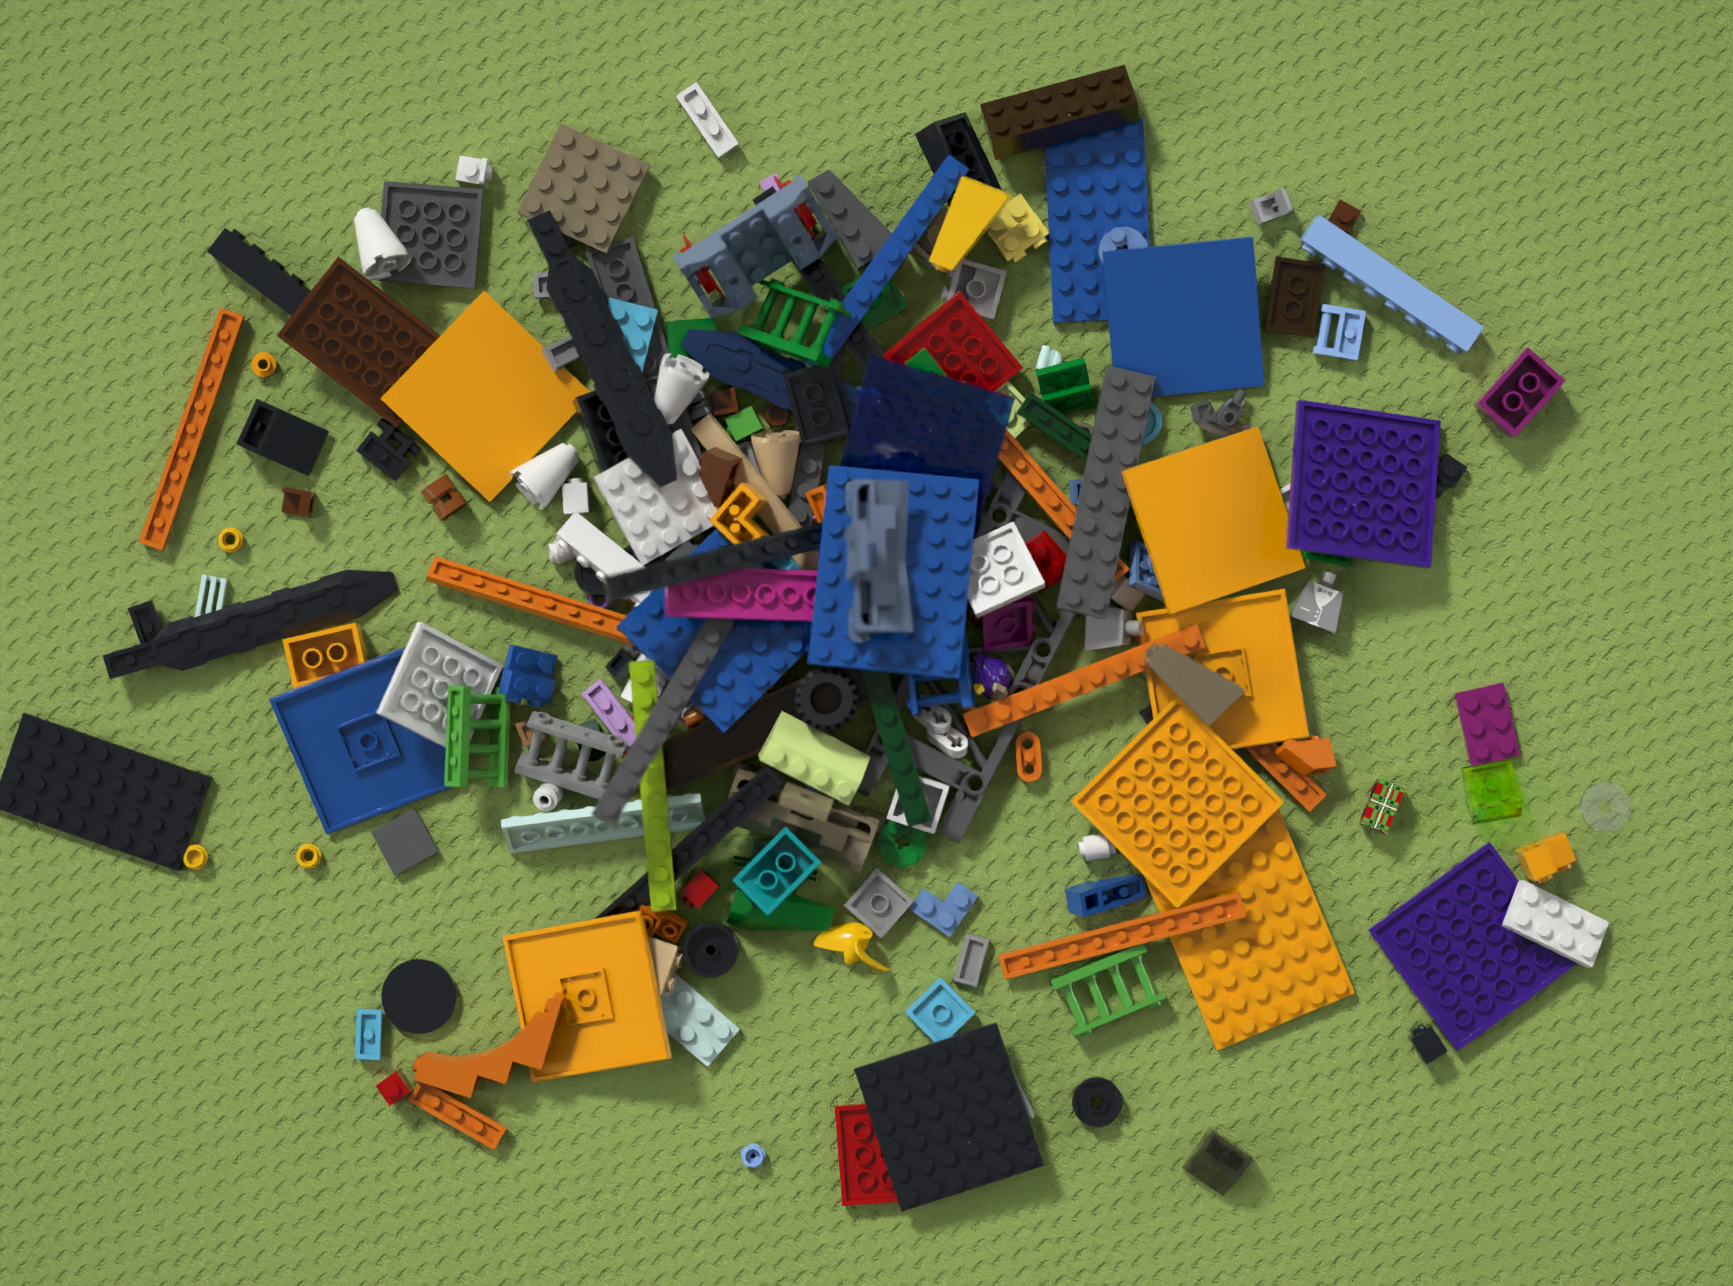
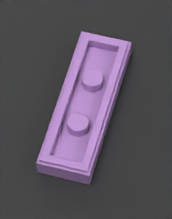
[582,678,636,752]

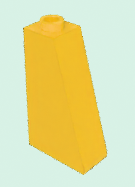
[929,176,1012,273]

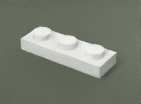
[676,82,739,159]

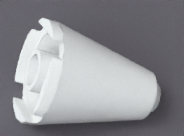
[354,208,411,280]
[654,353,709,424]
[509,443,579,510]

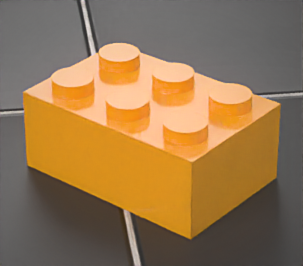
[283,623,368,688]

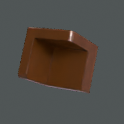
[711,387,740,418]
[282,487,316,518]

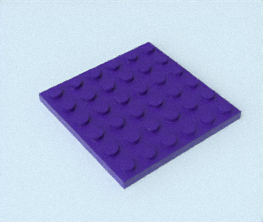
[1286,400,1441,569]
[1367,841,1578,1051]

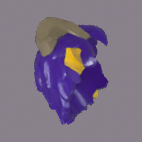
[973,652,1015,700]

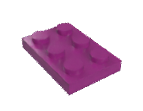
[1454,683,1520,767]

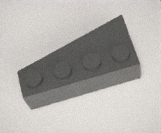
[808,169,892,271]

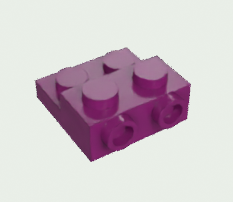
[981,595,1036,651]

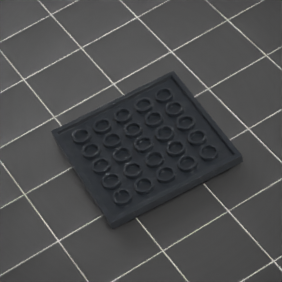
[854,1022,1044,1212]

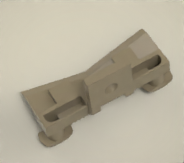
[727,762,885,874]

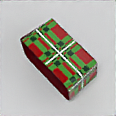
[1359,778,1405,835]

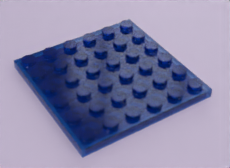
[840,355,1016,539]

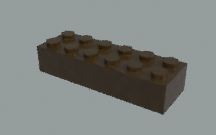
[980,65,1140,160]

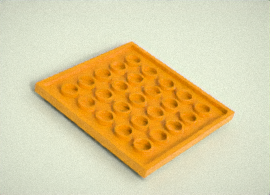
[1071,695,1284,908]

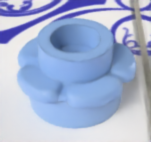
[741,1143,766,1168]

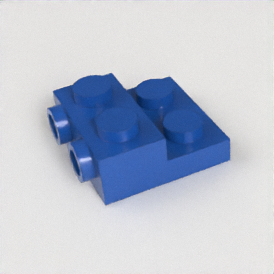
[498,644,558,708]

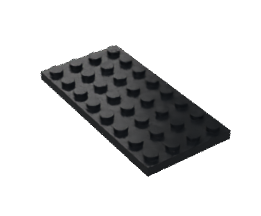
[0,713,213,871]

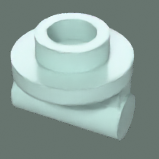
[1035,345,1062,370]

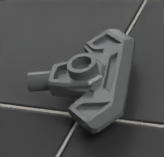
[1190,389,1251,439]

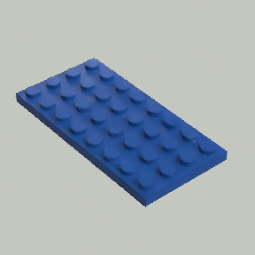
[1044,118,1149,323]

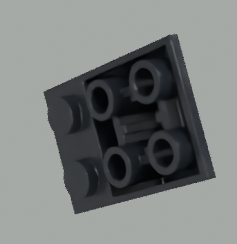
[236,399,329,476]

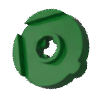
[877,820,927,867]

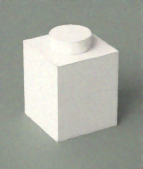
[562,478,591,515]

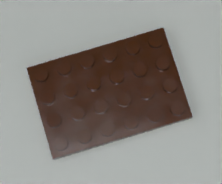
[277,256,440,428]

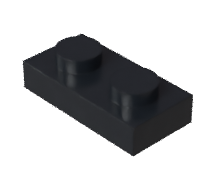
[128,599,163,644]

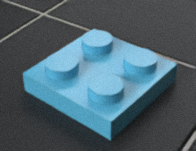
[905,976,975,1042]

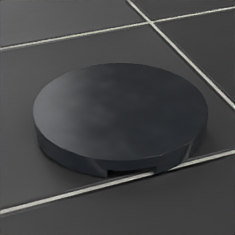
[381,959,456,1034]

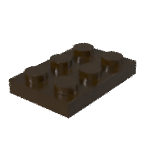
[1264,256,1325,339]

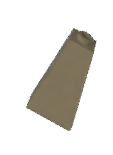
[1143,642,1245,726]

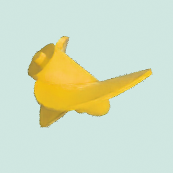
[813,922,889,972]

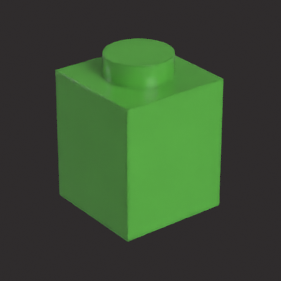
[723,406,763,443]

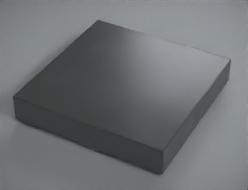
[371,808,439,876]

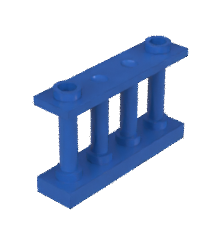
[907,625,976,717]

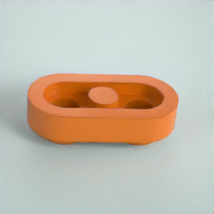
[1015,732,1042,782]

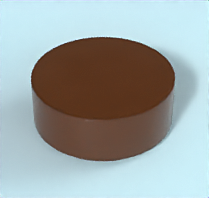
[765,404,790,428]

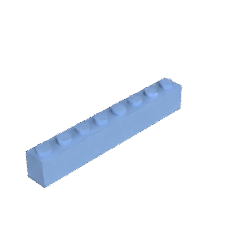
[1298,215,1484,354]

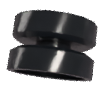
[683,921,739,978]

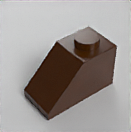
[699,447,741,508]

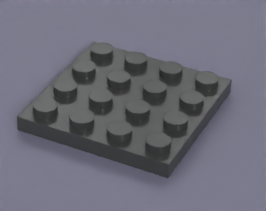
[376,181,484,289]

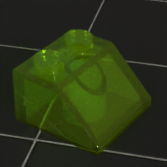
[1462,759,1523,825]

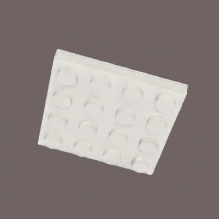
[593,429,719,565]
[377,622,503,748]

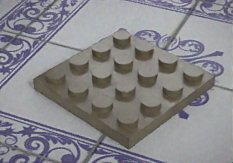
[517,124,651,255]

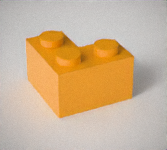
[709,483,769,544]
[1515,832,1576,883]

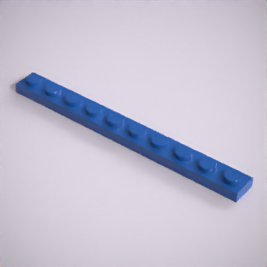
[804,155,969,366]

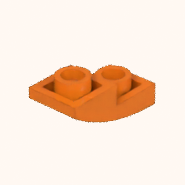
[638,905,689,943]

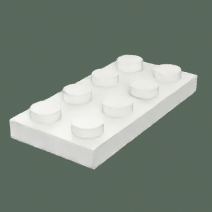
[1502,880,1609,968]

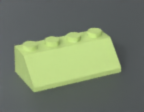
[759,711,871,805]

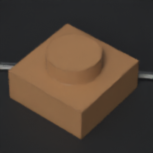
[515,719,548,747]

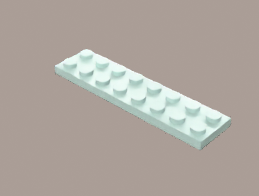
[501,793,706,854]

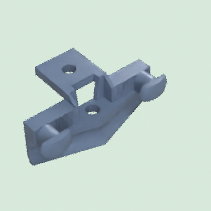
[845,479,913,643]

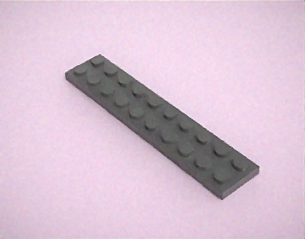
[585,237,702,461]
[1056,365,1155,620]

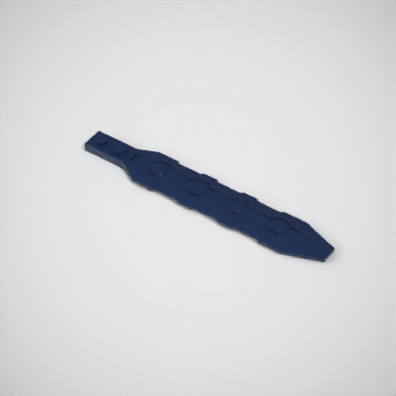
[681,329,964,471]

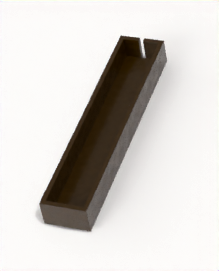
[662,667,870,795]

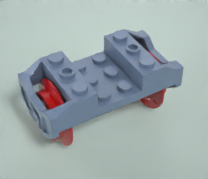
[672,174,838,319]

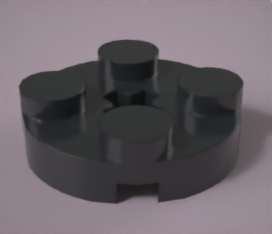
[1072,1076,1122,1127]

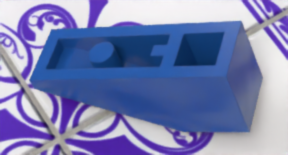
[1065,873,1148,917]

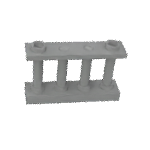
[514,711,628,799]

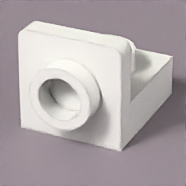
[456,156,493,186]

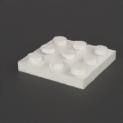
[967,522,1046,618]

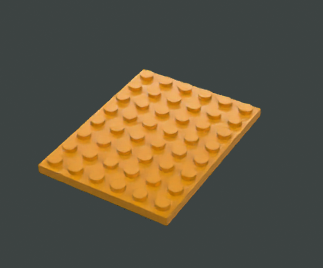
[1144,809,1355,1051]

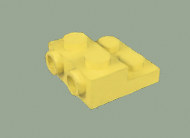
[986,193,1049,263]

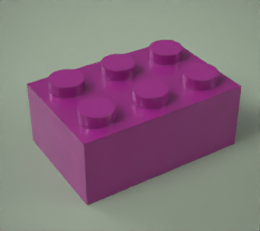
[1474,347,1565,438]

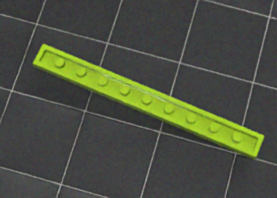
[629,660,677,911]

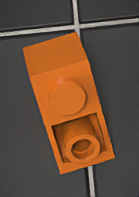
[1275,736,1336,776]

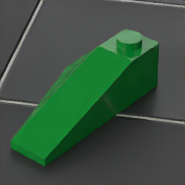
[726,887,836,931]

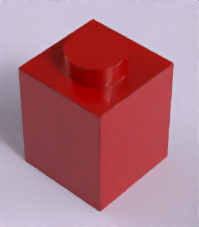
[680,869,720,908]
[376,1069,414,1106]

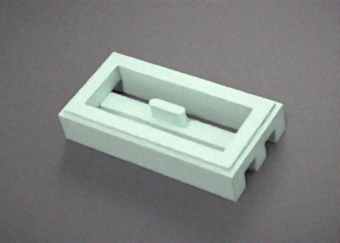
[195,575,228,617]

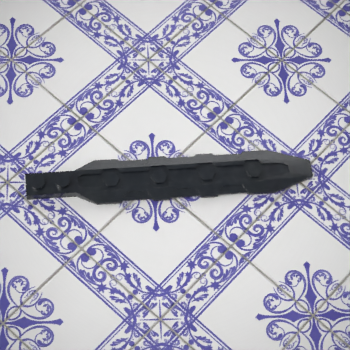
[527,210,677,488]
[102,570,398,679]

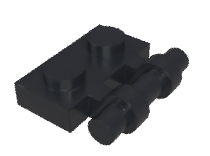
[356,418,422,481]

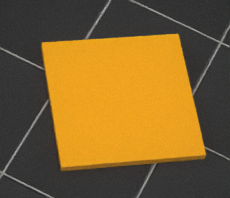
[380,291,590,502]
[1121,426,1306,615]
[1136,589,1309,750]
[502,910,672,1083]

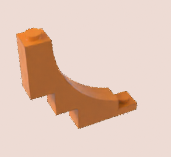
[413,992,566,1098]

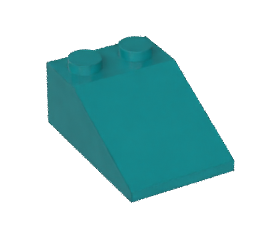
[732,827,822,916]

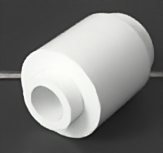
[533,782,563,811]
[1078,833,1116,861]

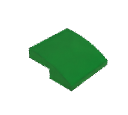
[1036,357,1095,415]

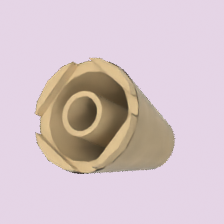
[751,430,800,499]

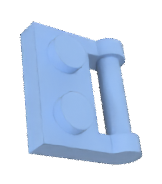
[1313,304,1366,361]

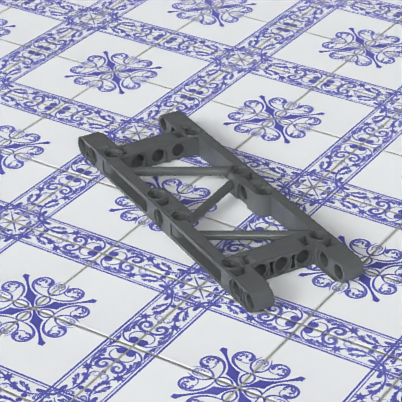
[856,471,1076,844]

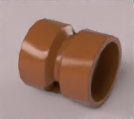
[421,474,467,521]

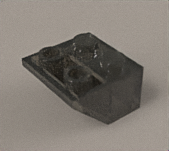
[1181,1126,1253,1196]

